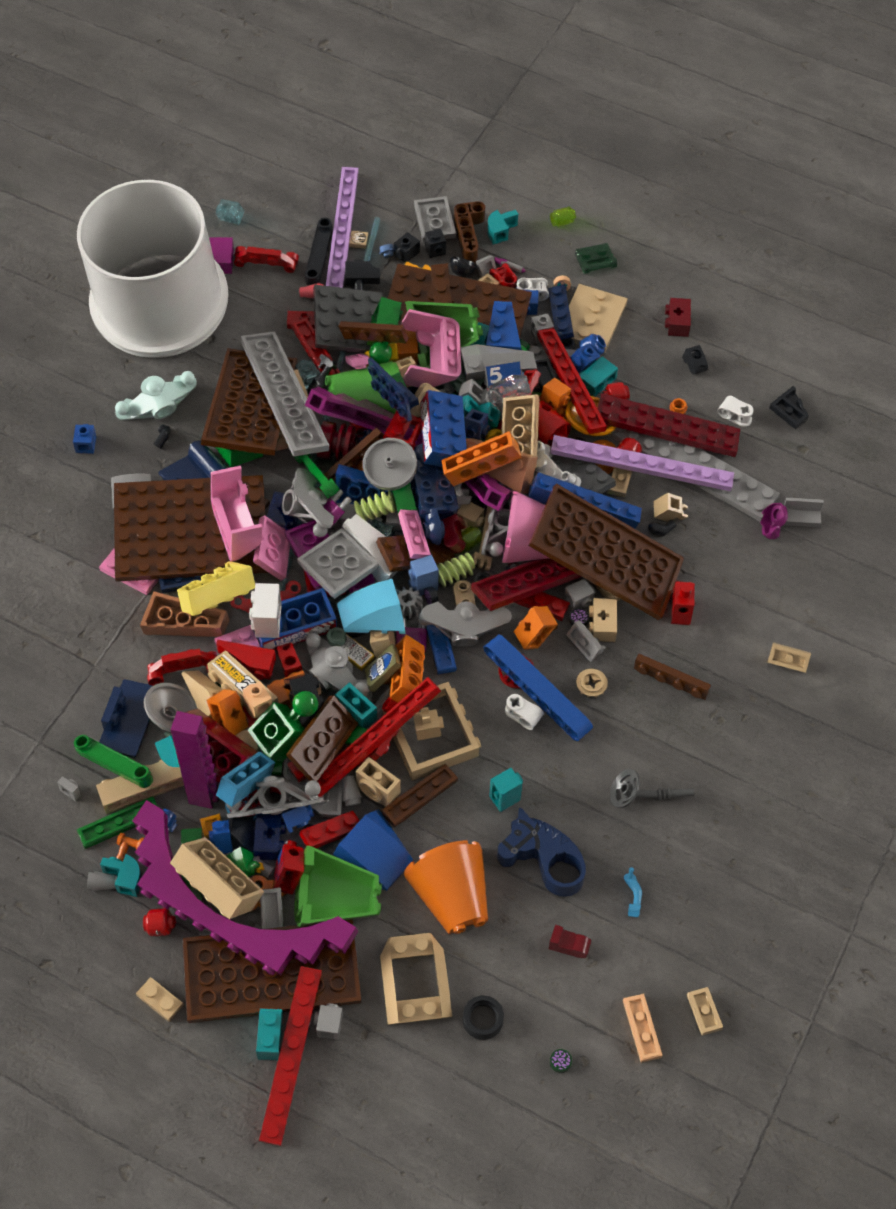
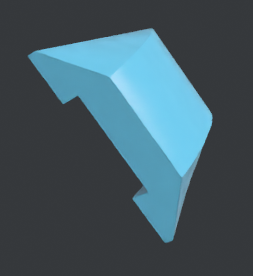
[337,579,406,634]

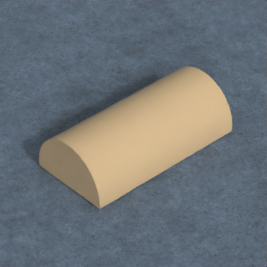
[502,394,539,470]

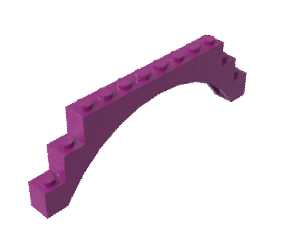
[305,387,512,511]
[132,800,358,976]

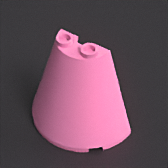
[502,491,548,563]

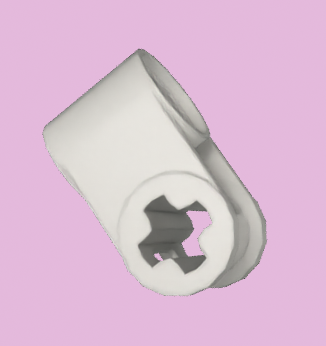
[516,278,549,301]
[717,396,754,427]
[505,694,544,730]

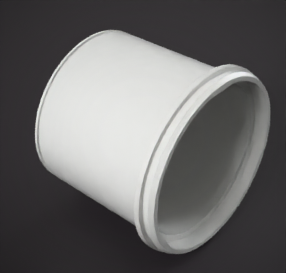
[77,180,229,358]

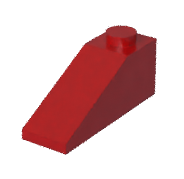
[216,639,276,680]

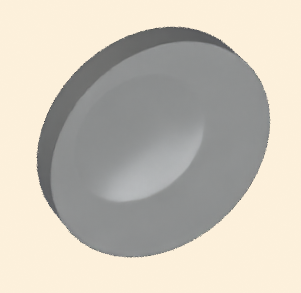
[363,438,417,491]

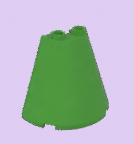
[405,301,483,368]
[325,361,400,414]
[294,846,382,927]

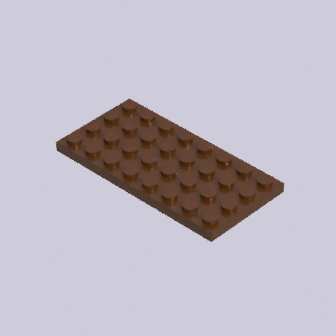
[388,264,532,339]
[201,348,297,456]
[528,484,684,620]
[183,919,361,1023]

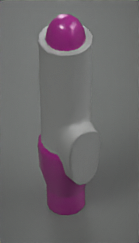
[494,257,525,273]

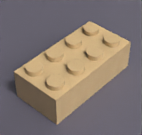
[170,837,264,919]

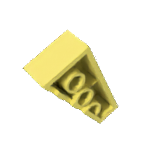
[177,561,255,616]

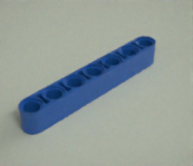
[483,634,593,741]

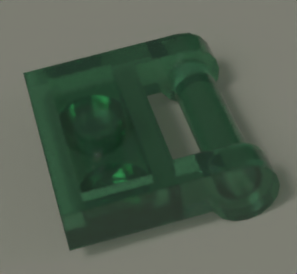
[575,243,617,274]

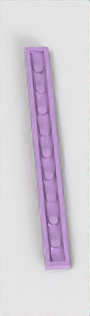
[326,167,359,288]
[550,435,734,491]

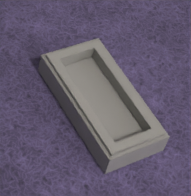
[260,888,284,929]

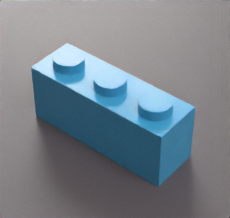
[216,751,275,807]

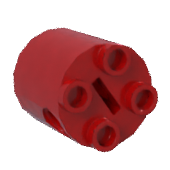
[538,400,571,447]

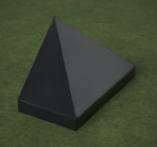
[231,816,255,856]

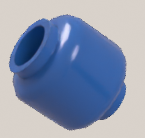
[579,334,606,355]

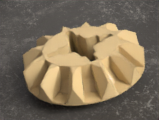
[576,669,608,698]

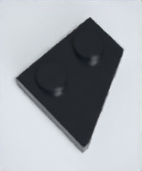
[769,386,809,430]

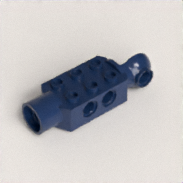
[410,443,459,546]

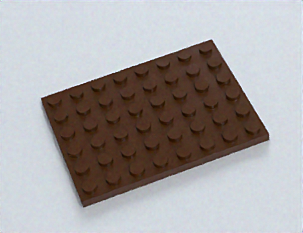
[114,475,268,582]

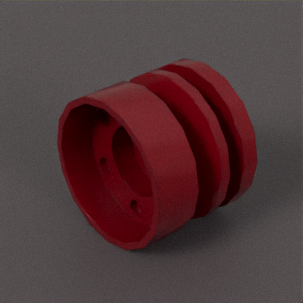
[317,421,356,462]

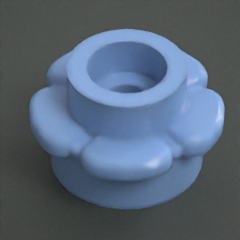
[379,244,395,257]

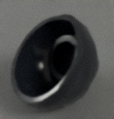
[450,256,476,277]

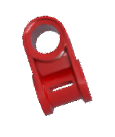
[489,263,517,288]

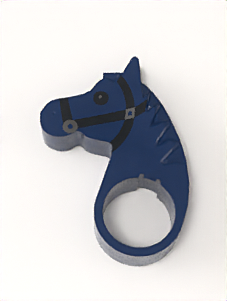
[497,808,586,897]

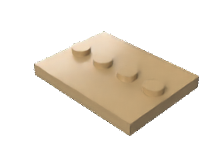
[569,284,628,353]

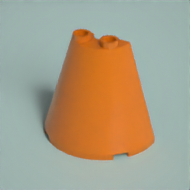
[404,840,488,934]

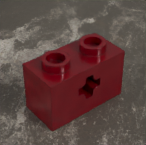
[665,298,691,337]

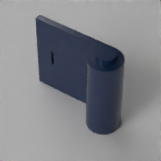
[158,440,228,480]

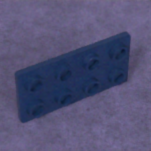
[368,358,419,422]
[99,679,153,758]

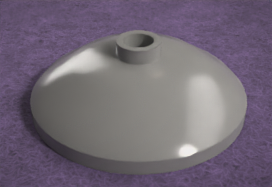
[144,683,198,732]

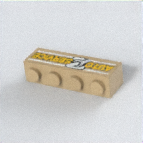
[207,650,279,719]

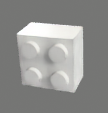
[249,583,282,638]

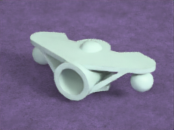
[115,371,197,420]

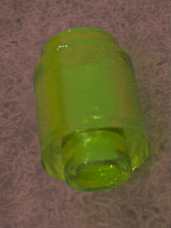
[550,206,576,227]
[462,526,482,552]

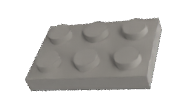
[414,196,456,242]

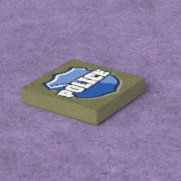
[365,644,401,692]

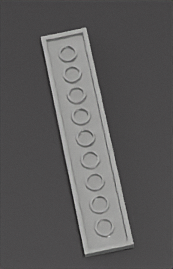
[241,331,329,456]
[607,427,780,522]

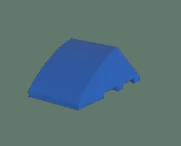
[333,809,413,891]

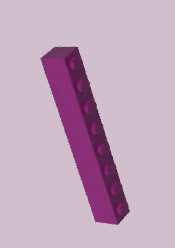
[171,711,219,809]

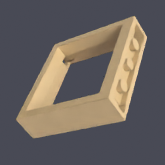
[382,682,481,781]

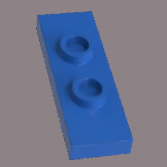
[426,624,457,675]

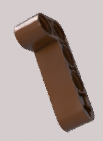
[454,201,486,263]

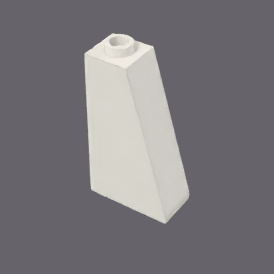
[342,514,398,582]

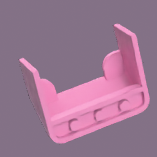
[400,309,461,387]
[211,466,264,562]

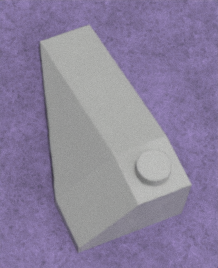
[460,344,537,381]

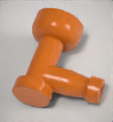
[116,833,144,862]

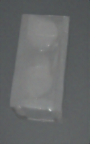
[486,375,531,405]

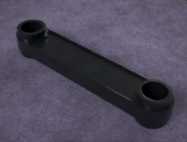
[305,218,333,286]

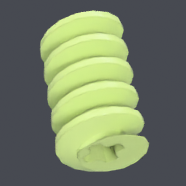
[354,491,396,522]
[437,552,475,587]

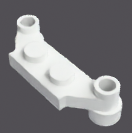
[536,441,581,486]

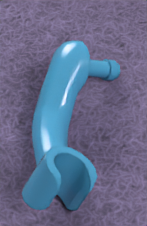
[624,867,642,917]

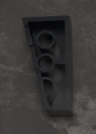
[283,673,324,728]

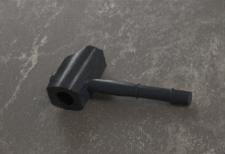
[345,259,380,290]

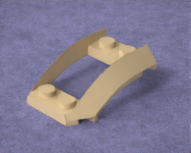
[380,933,452,1025]

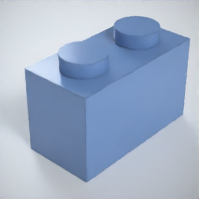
[408,555,439,596]

